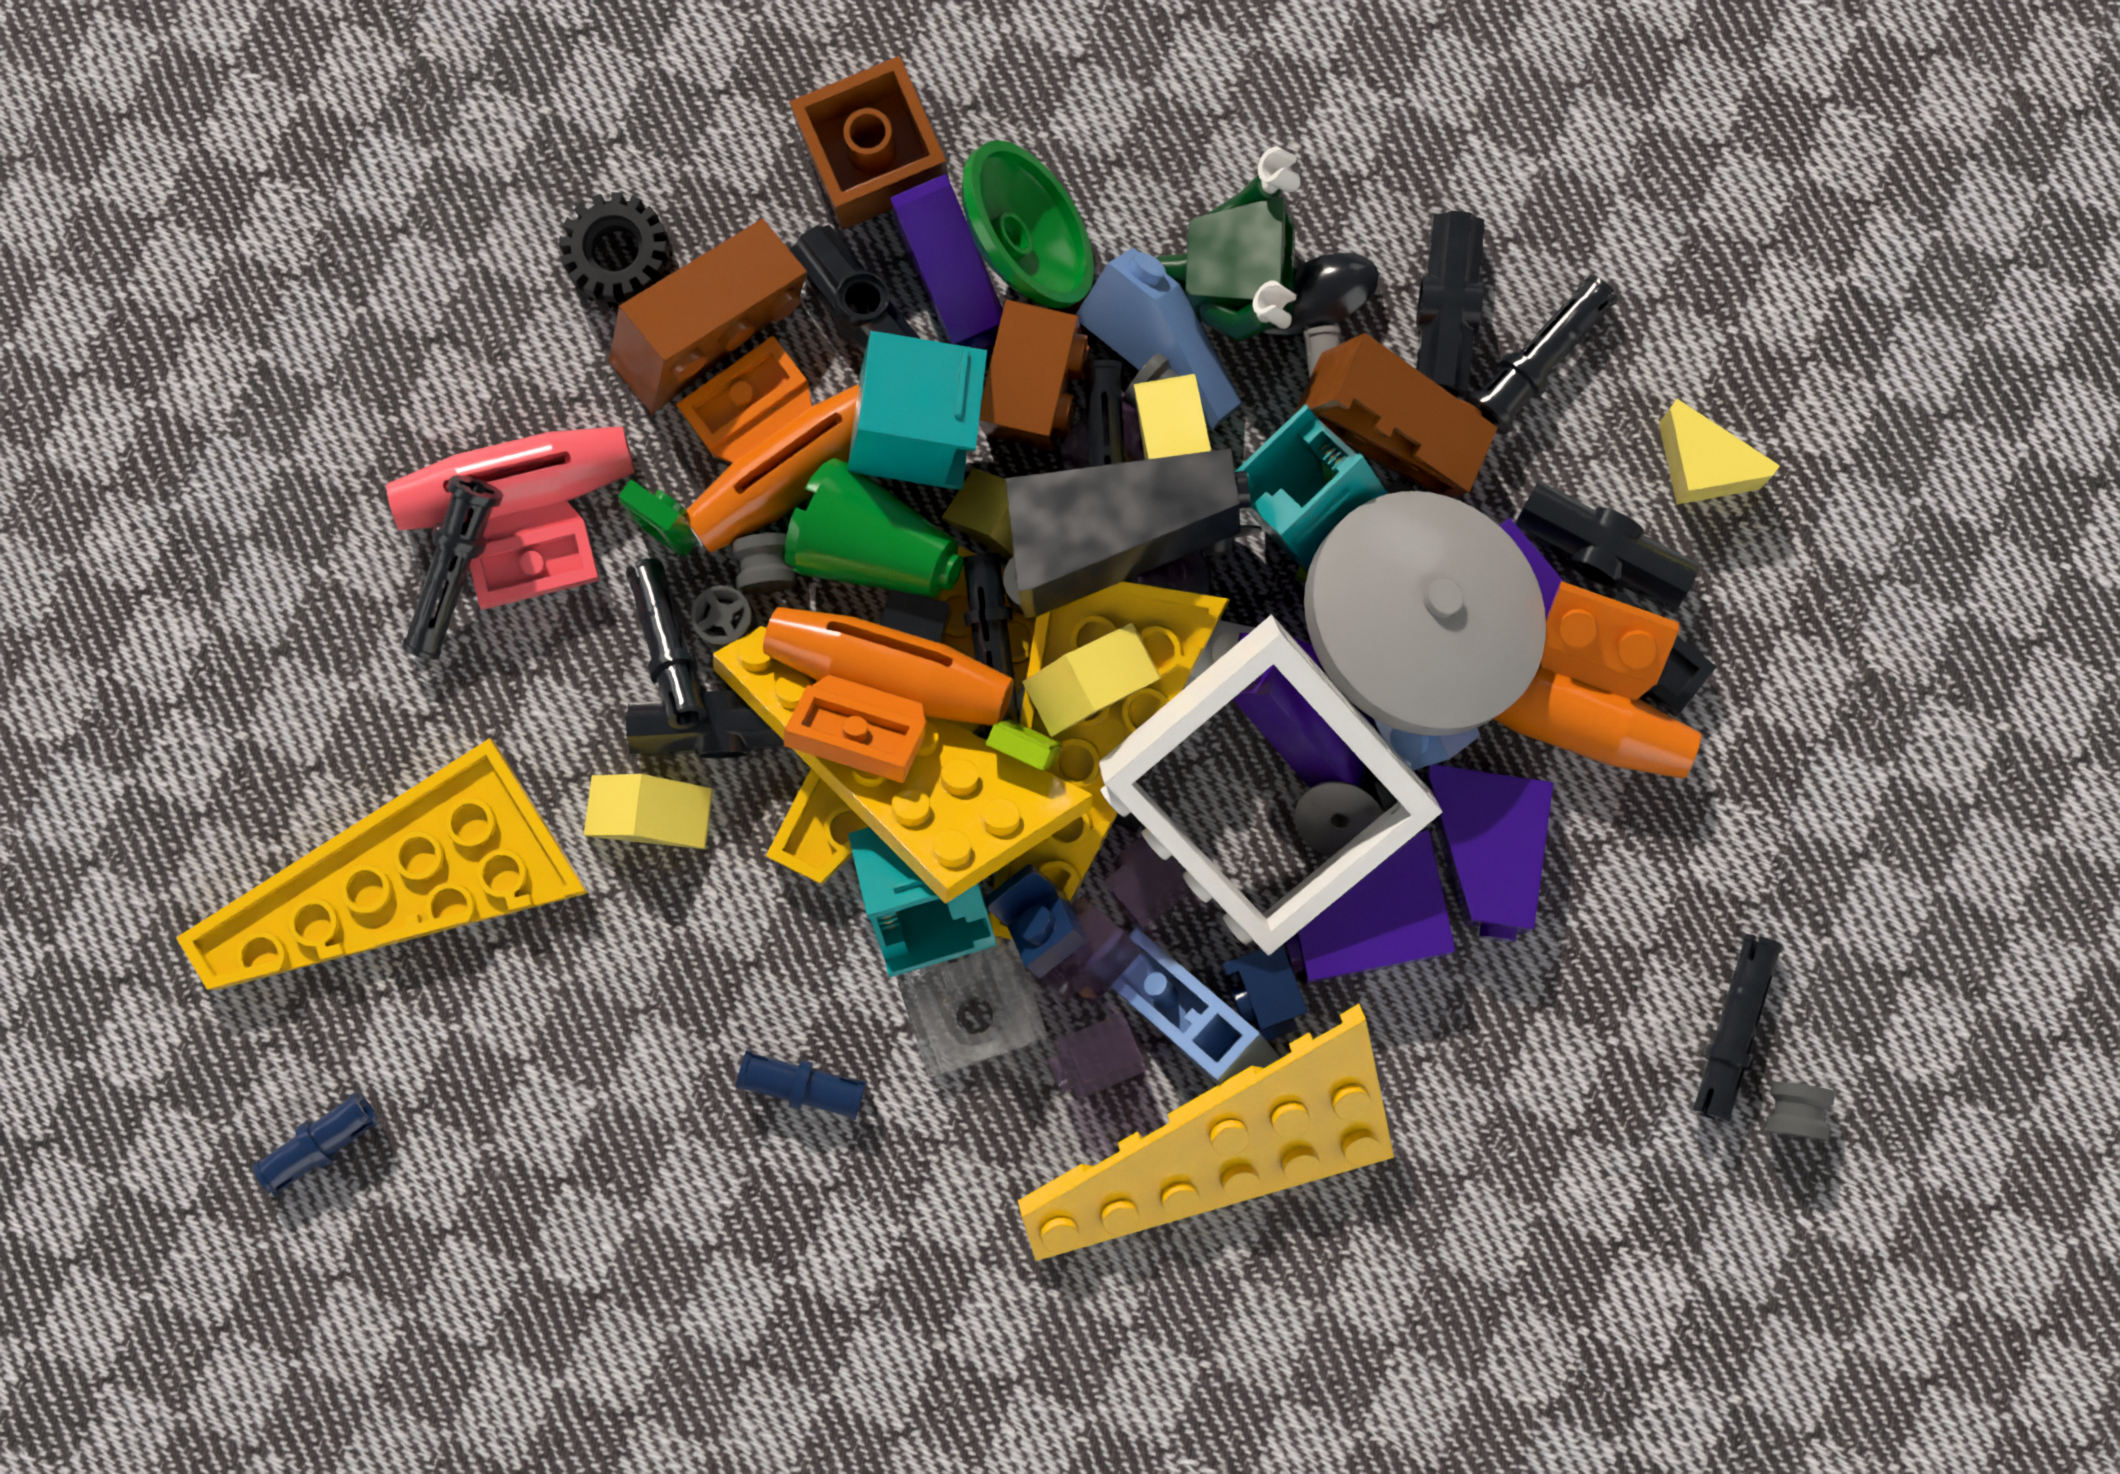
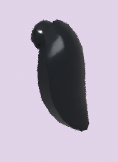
[1262,253,1379,336]

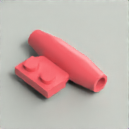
[386,426,635,610]

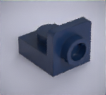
[984,864,1088,979]

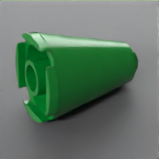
[785,458,963,597]

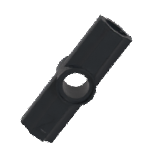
[1416,210,1485,398]
[789,224,920,356]
[1515,481,1701,613]
[626,690,789,759]

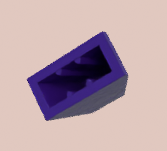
[890,174,1003,357]
[1232,633,1375,788]
[1422,764,1554,942]
[1285,830,1456,985]

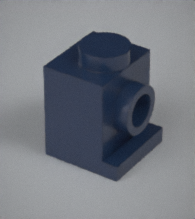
[1220,945,1308,1041]

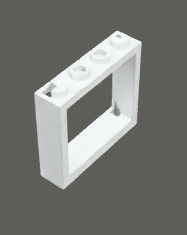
[1099,614,1442,956]

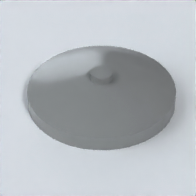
[1304,491,1546,736]

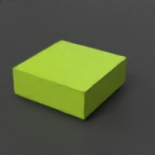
[986,719,1062,771]

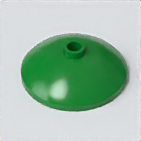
[962,140,1094,309]

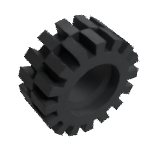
[559,192,673,309]

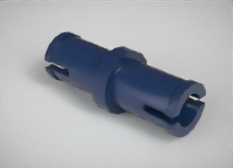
[736,1050,866,1120]
[252,1092,379,1197]

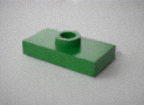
[618,479,698,557]

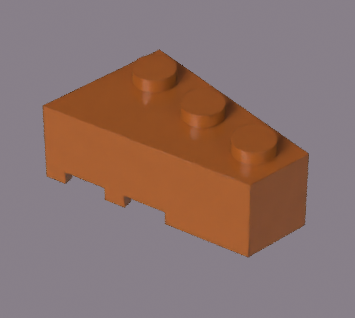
[609,218,807,415]
[1293,333,1498,498]

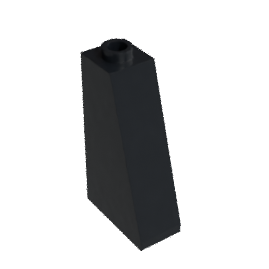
[1006,448,1251,618]

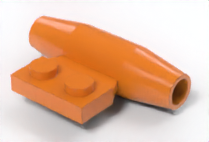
[676,336,859,553]
[1493,581,1702,779]
[763,607,1014,783]

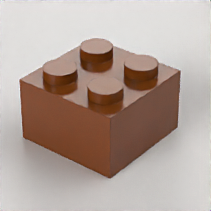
[789,55,950,230]
[979,299,1090,452]

